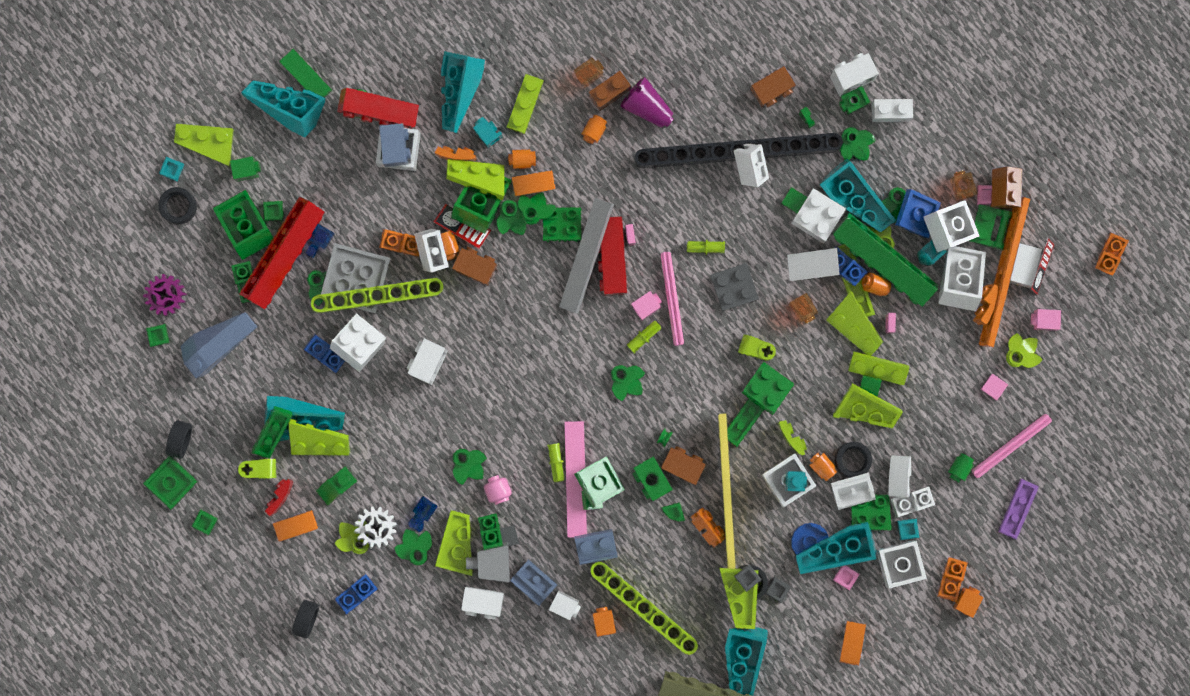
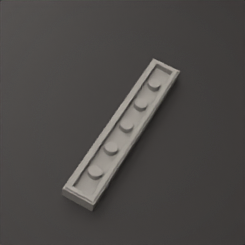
[559,198,614,313]

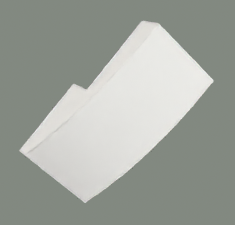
[889,455,911,497]
[890,487,935,518]

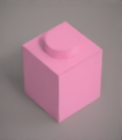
[631,291,662,321]
[1031,309,1061,331]

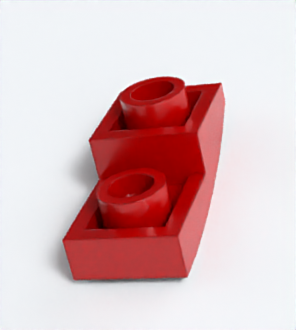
[265,479,293,516]

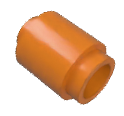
[581,115,607,144]
[508,149,536,169]
[441,231,460,261]
[862,273,891,296]
[809,453,838,481]

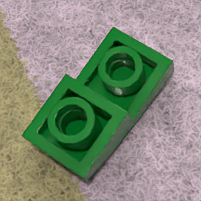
[231,261,253,304]
[478,513,503,551]

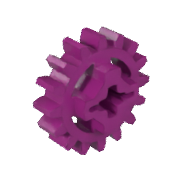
[143,274,187,316]

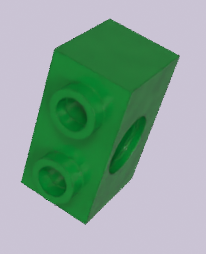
[632,456,673,501]

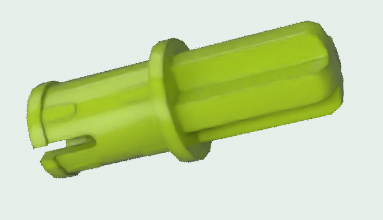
[687,239,725,255]
[626,321,661,354]
[547,443,564,482]

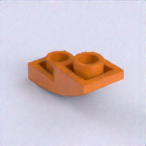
[435,146,477,162]
[512,170,555,196]
[379,229,419,257]
[1095,232,1129,276]
[973,284,998,325]
[273,510,318,542]
[937,557,968,602]
[840,621,866,666]

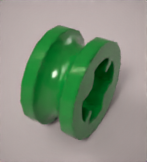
[656,428,673,447]

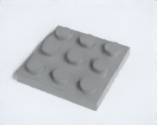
[321,243,390,314]

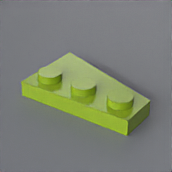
[174,124,234,167]
[446,159,504,200]
[826,291,883,356]
[833,383,903,428]
[289,419,350,455]
[435,510,472,576]
[719,568,758,629]

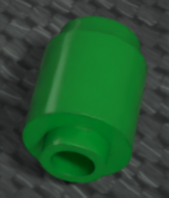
[948,453,974,483]

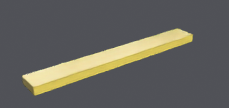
[718,413,736,569]

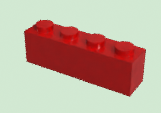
[337,87,419,129]
[598,216,627,296]

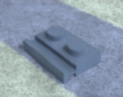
[574,529,618,565]
[510,559,557,606]

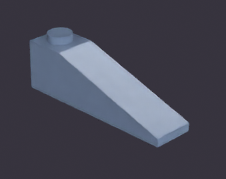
[181,312,257,378]

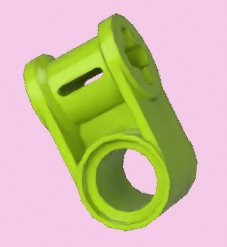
[738,334,776,361]
[238,459,276,479]

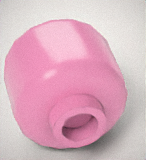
[484,475,512,505]

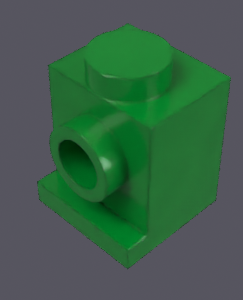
[839,86,870,115]

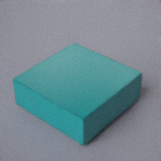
[159,157,185,182]
[897,518,920,540]

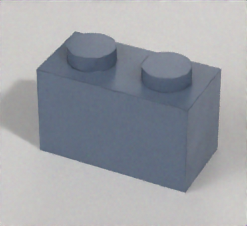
[379,123,411,167]

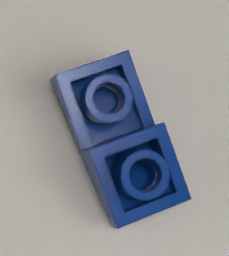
[833,247,867,286]
[304,334,345,373]
[334,574,378,615]

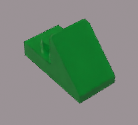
[316,466,358,506]

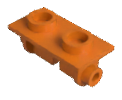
[691,507,726,547]

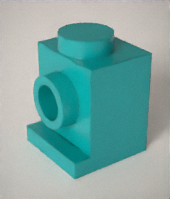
[473,117,503,148]
[785,471,807,492]

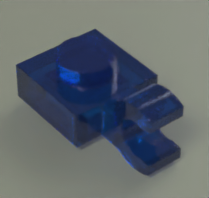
[306,224,335,258]
[408,496,438,533]

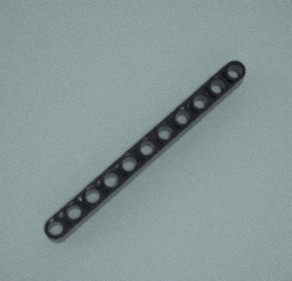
[634,133,843,169]

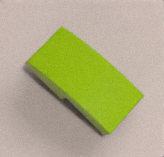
[778,420,807,456]

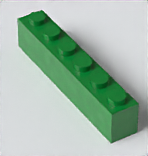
[833,213,938,307]

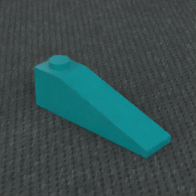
[441,51,485,133]
[241,80,325,138]
[819,159,896,232]
[264,396,345,441]
[796,522,876,574]
[725,627,768,696]

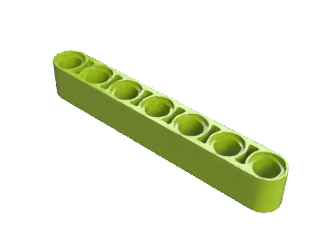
[311,278,443,313]
[590,561,698,655]

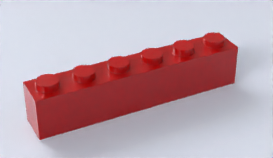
[239,196,325,309]

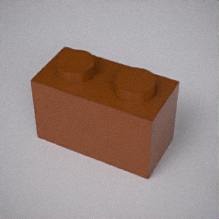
[750,66,796,108]
[589,71,631,111]
[991,166,1022,209]
[452,247,497,286]
[661,446,706,485]

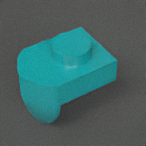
[917,240,947,266]

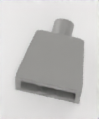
[466,542,510,582]

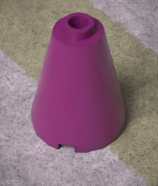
[620,77,674,128]

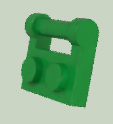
[969,204,1012,250]

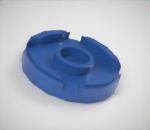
[791,523,829,555]

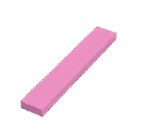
[565,421,587,537]

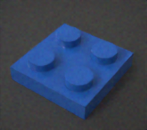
[895,189,941,239]

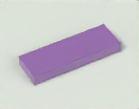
[998,479,1039,540]

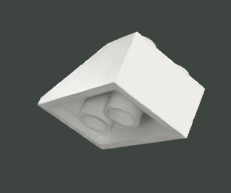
[938,246,986,311]

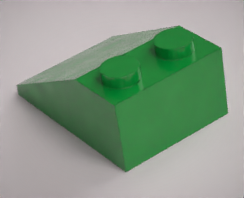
[451,177,512,234]
[213,190,274,260]

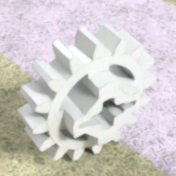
[354,507,397,549]

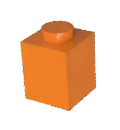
[953,586,984,618]
[593,606,616,637]

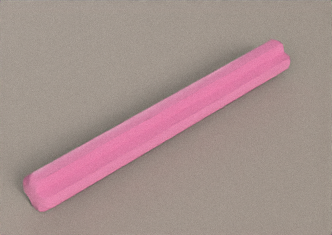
[661,252,684,346]
[972,414,1052,478]

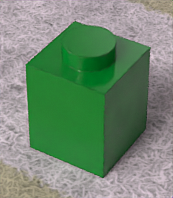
[230,156,261,182]

